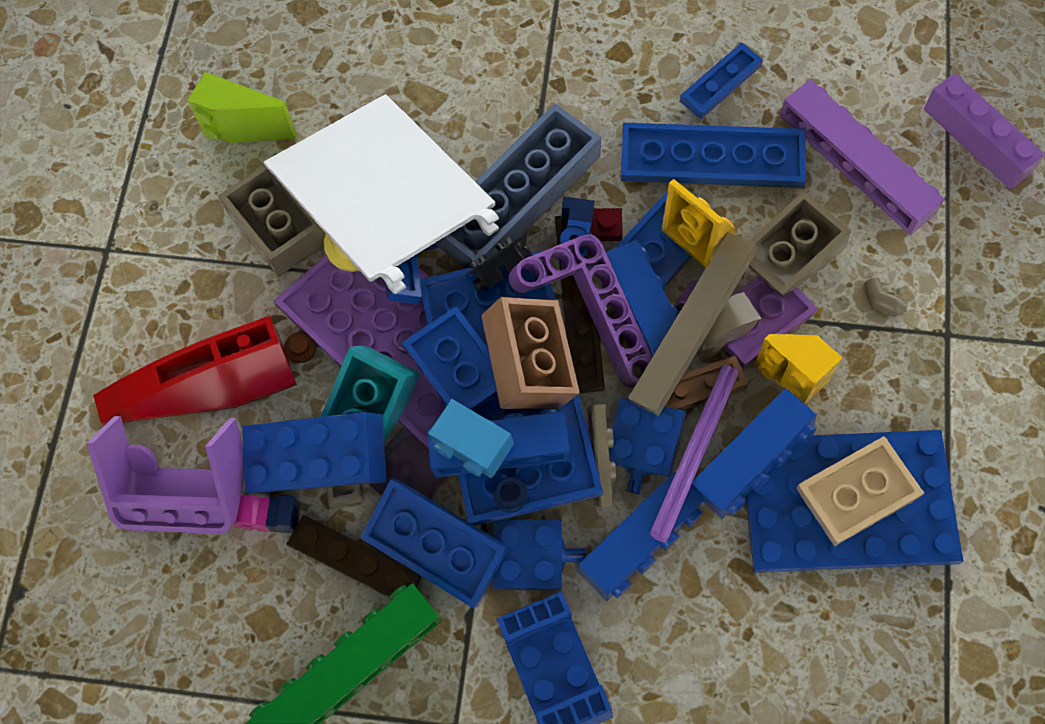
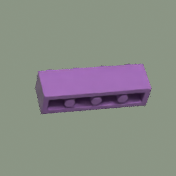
[924,73,1045,190]

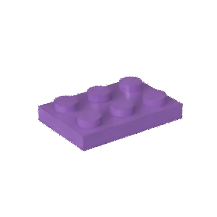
[723,276,818,369]

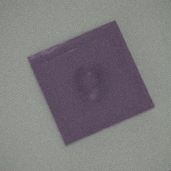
[367,427,448,498]

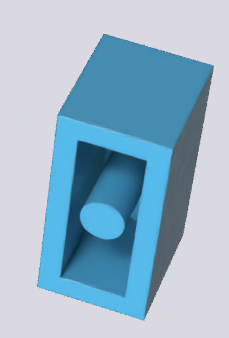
[428,399,514,479]

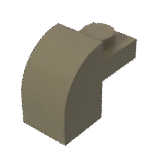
[697,292,761,362]

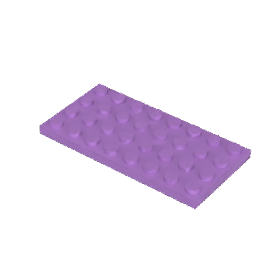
[274,255,445,450]

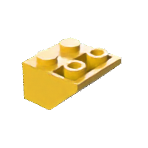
[755,334,842,404]

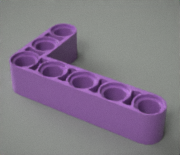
[509,234,652,388]

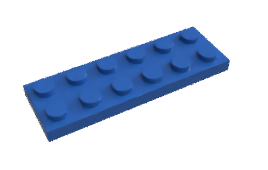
[621,123,806,188]

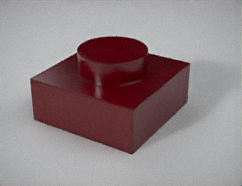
[591,208,623,241]

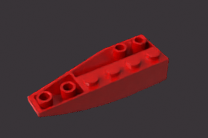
[93,315,297,425]

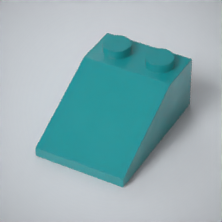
[321,345,421,443]

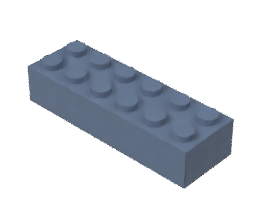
[434,103,601,269]

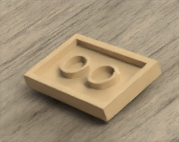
[796,436,924,547]

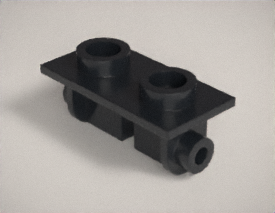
[465,236,532,292]

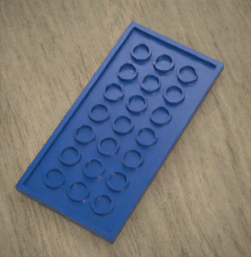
[420,250,603,526]

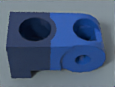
[560,196,595,258]

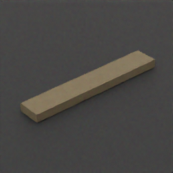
[628,232,759,416]

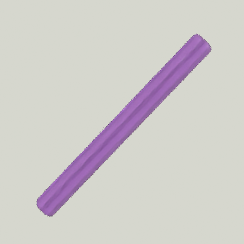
[650,365,739,542]

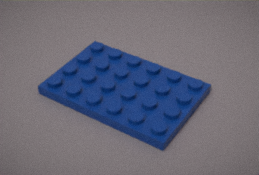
[745,430,964,573]

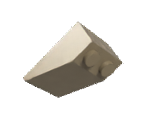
[748,191,851,297]

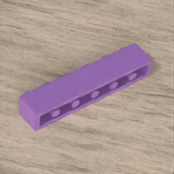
[780,79,945,236]

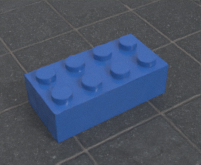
[242,412,387,493]

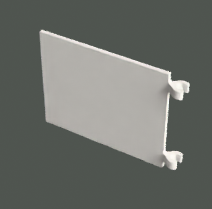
[264,94,499,294]

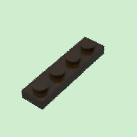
[286,515,422,598]

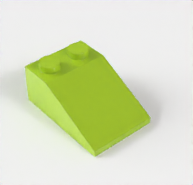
[187,72,297,143]

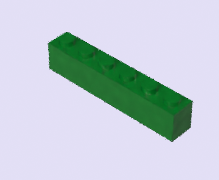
[245,583,444,724]

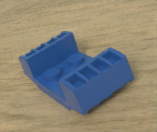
[496,591,613,724]

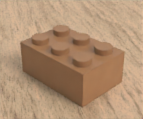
[481,297,580,409]

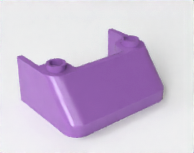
[86,416,245,534]

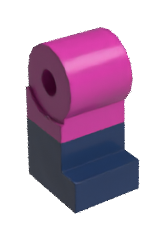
[233,495,301,533]

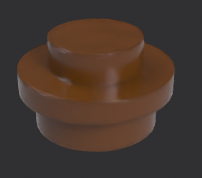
[284,332,317,363]

